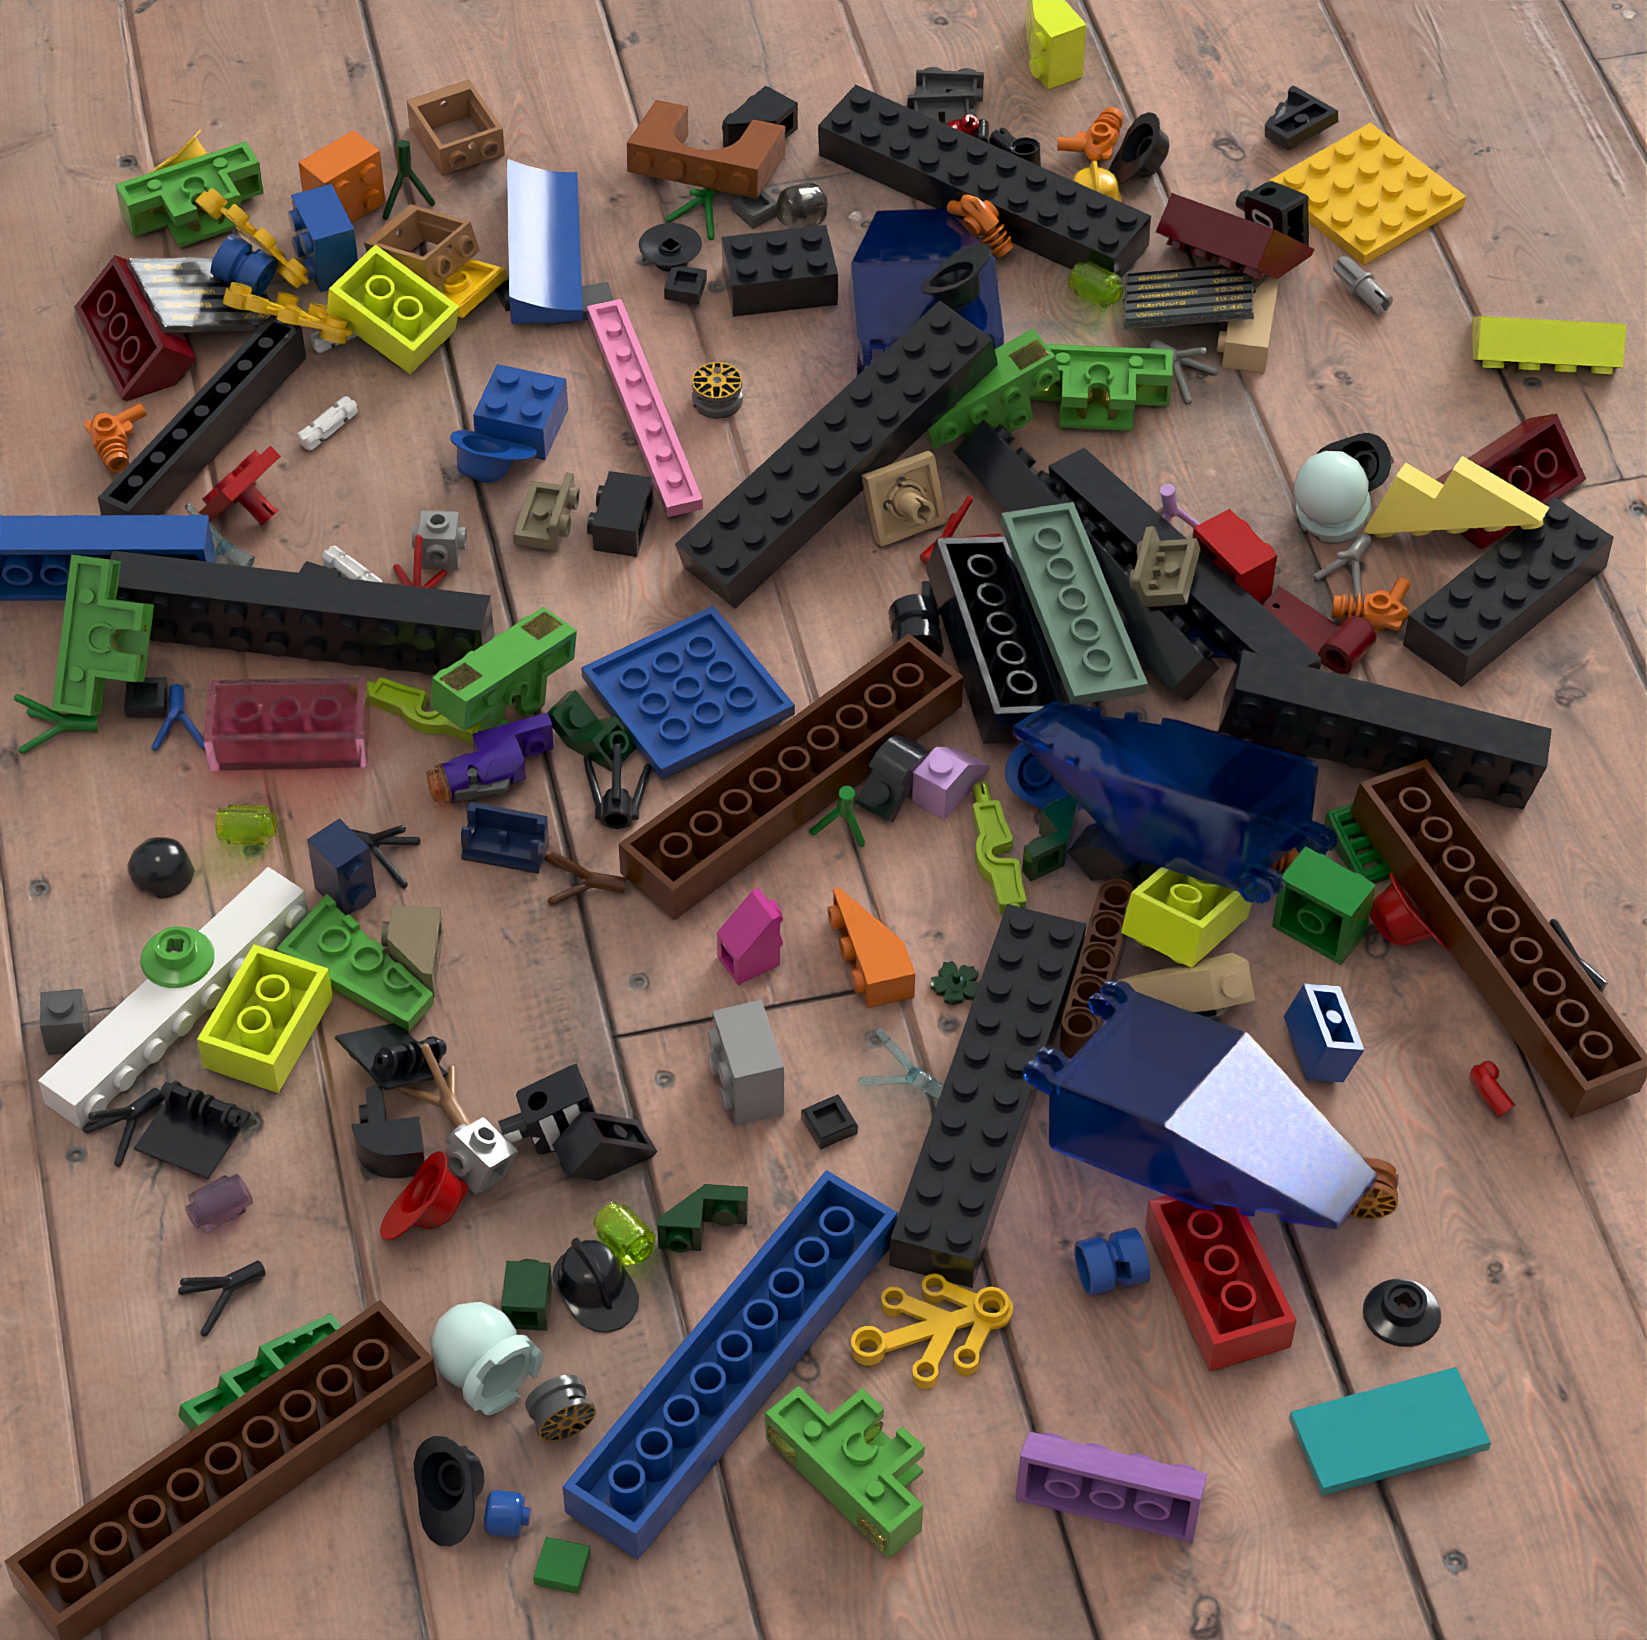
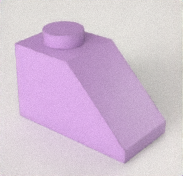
[912,747,989,820]

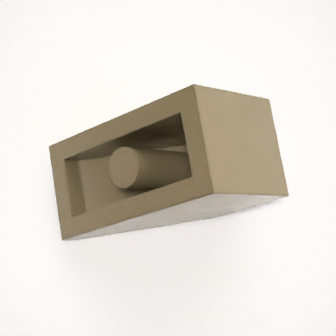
[381,905,444,998]

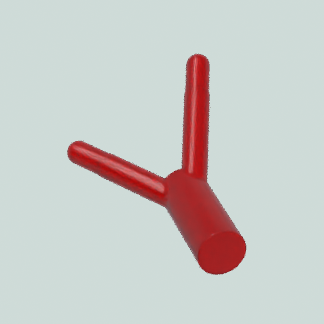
[919,496,1001,565]
[393,534,447,588]

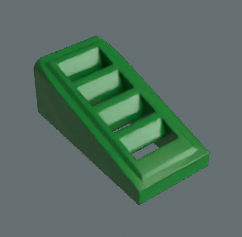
[1323,803,1394,884]

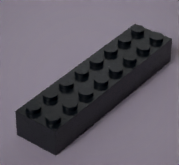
[1218,650,1552,810]

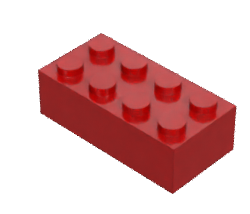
[1145,1178,1297,1372]

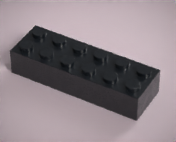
[1403,497,1614,687]
[926,537,1069,744]

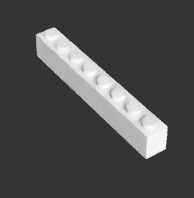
[38,867,308,1129]

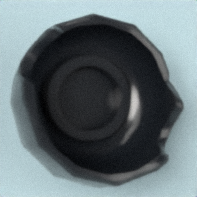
[127,837,195,898]

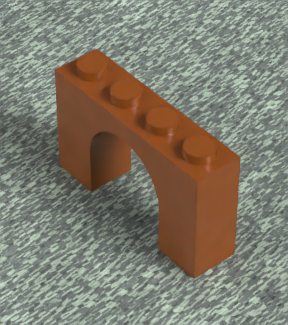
[627,100,785,199]

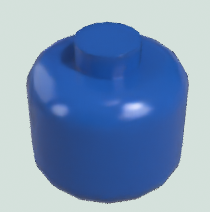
[484,1490,531,1538]

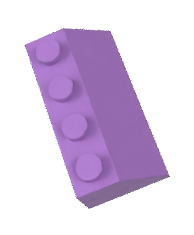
[1016,1432,1207,1543]

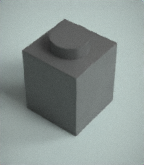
[40,989,90,1055]

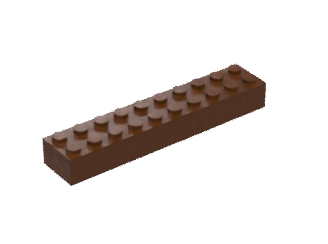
[619,633,964,920]
[1350,759,1647,1119]
[4,1300,438,1640]

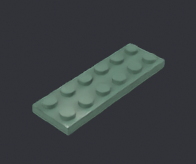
[999,502,1148,705]

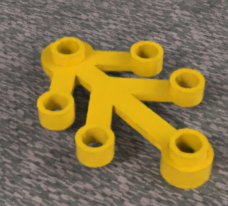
[195,188,309,290]
[222,282,353,344]
[851,1274,1013,1389]

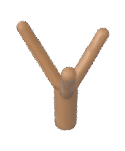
[399,1043,472,1129]

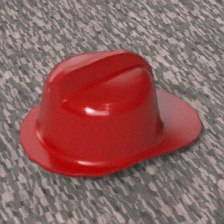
[1370,872,1449,951]
[380,1151,468,1241]

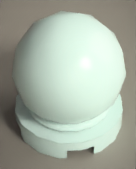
[1294,451,1371,543]
[430,1302,543,1415]

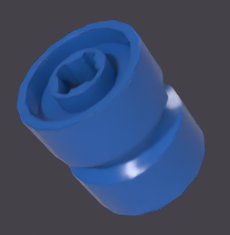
[210,234,278,297]
[1074,1227,1150,1297]

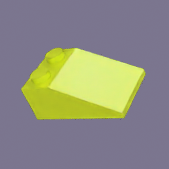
[1025,0,1087,90]

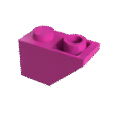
[717,888,783,985]

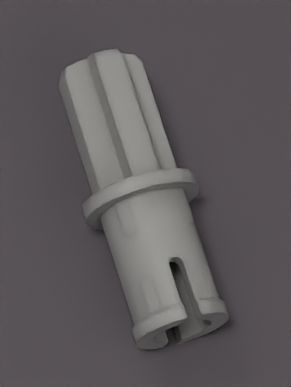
[1333,256,1393,315]

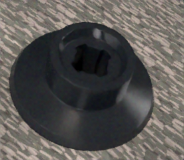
[639,223,702,272]
[1363,1279,1441,1347]

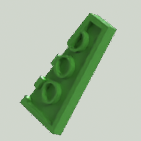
[276,894,434,1032]

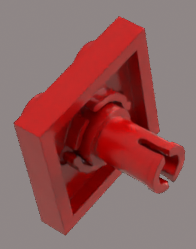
[197,445,281,526]

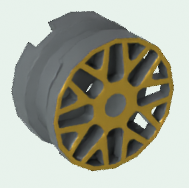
[691,362,743,419]
[525,1374,596,1442]

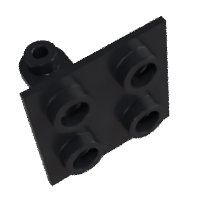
[335,1023,448,1091]
[134,1081,251,1180]

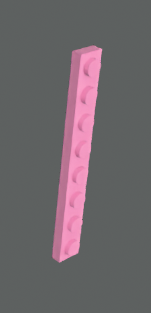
[587,299,703,517]

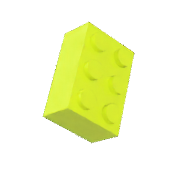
[327,245,459,375]
[1121,844,1259,968]
[197,944,333,1093]

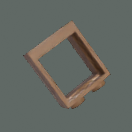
[407,79,505,176]
[364,204,480,288]

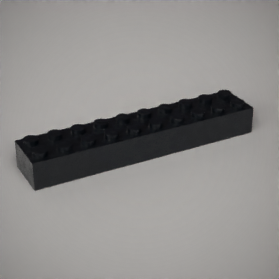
[818,84,1151,288]
[675,301,998,609]
[110,551,494,675]
[889,904,1086,1288]

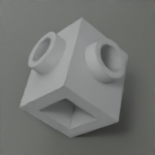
[412,510,467,570]
[445,1117,518,1195]

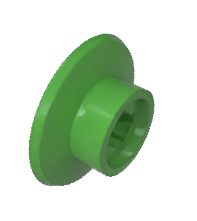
[140,926,215,988]

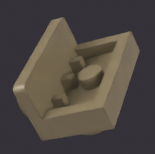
[513,472,580,551]
[1130,526,1200,607]

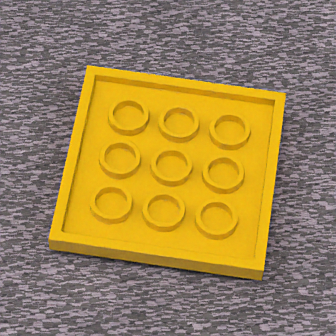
[1270,122,1466,266]

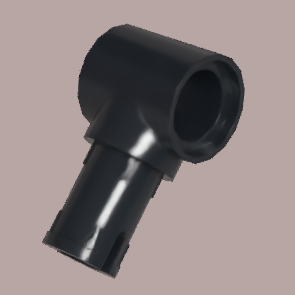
[989,128,1041,166]

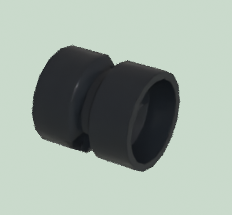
[888,594,944,657]

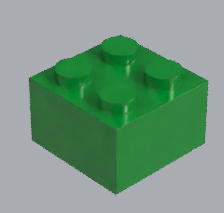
[1272,846,1376,965]

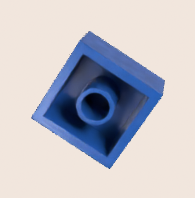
[288,184,358,292]
[473,364,568,460]

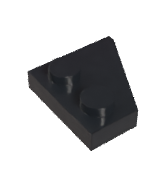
[1264,85,1338,150]

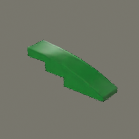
[178,1313,342,1431]

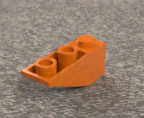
[827,888,916,1008]

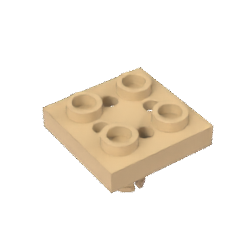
[861,451,947,547]

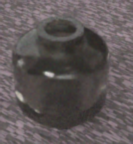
[776,182,828,229]

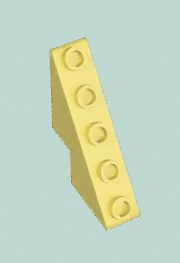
[1363,456,1550,538]

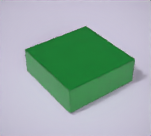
[533,1537,591,1594]

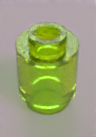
[1068,262,1123,308]
[215,804,277,845]
[593,1201,656,1265]

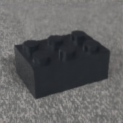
[722,225,838,317]

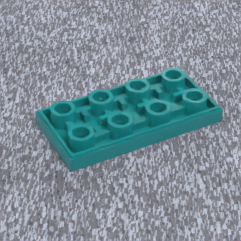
[1289,1367,1491,1496]

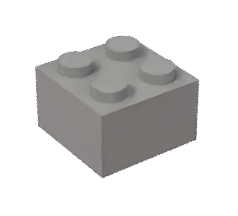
[707,1000,784,1126]

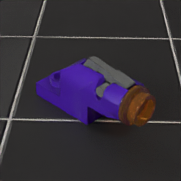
[426,713,554,803]

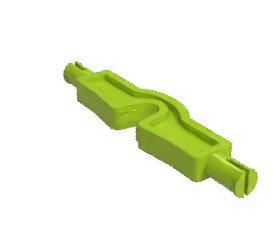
[349,675,480,744]
[972,782,1027,914]

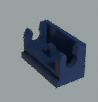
[461,802,549,874]

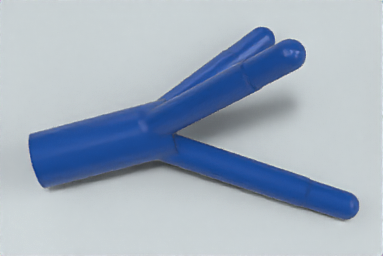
[151,684,209,751]

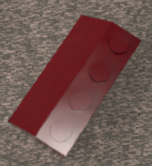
[1156,193,1314,280]
[74,255,196,401]
[1436,413,1586,549]

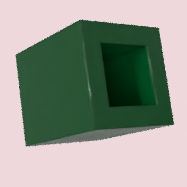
[501,1259,552,1331]

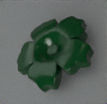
[930,961,979,1005]

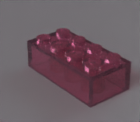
[204,677,371,771]

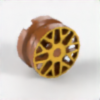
[1337,1158,1399,1220]

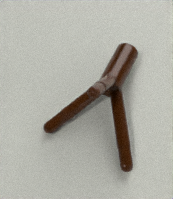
[544,851,627,905]

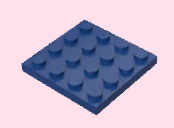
[581,605,795,779]

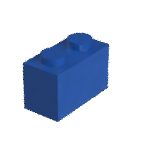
[1283,984,1364,1082]

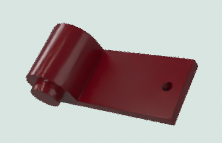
[1262,586,1377,674]

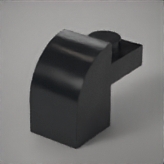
[856,735,932,822]
[1067,820,1161,890]
[351,1086,425,1179]

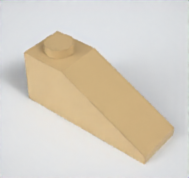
[1217,276,1279,373]
[1116,953,1255,1021]

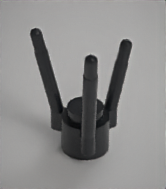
[583,743,652,829]

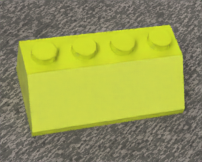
[1472,316,1627,374]

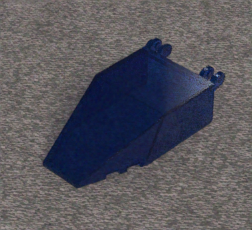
[848,208,1004,377]
[1013,701,1338,904]
[1022,979,1377,1230]

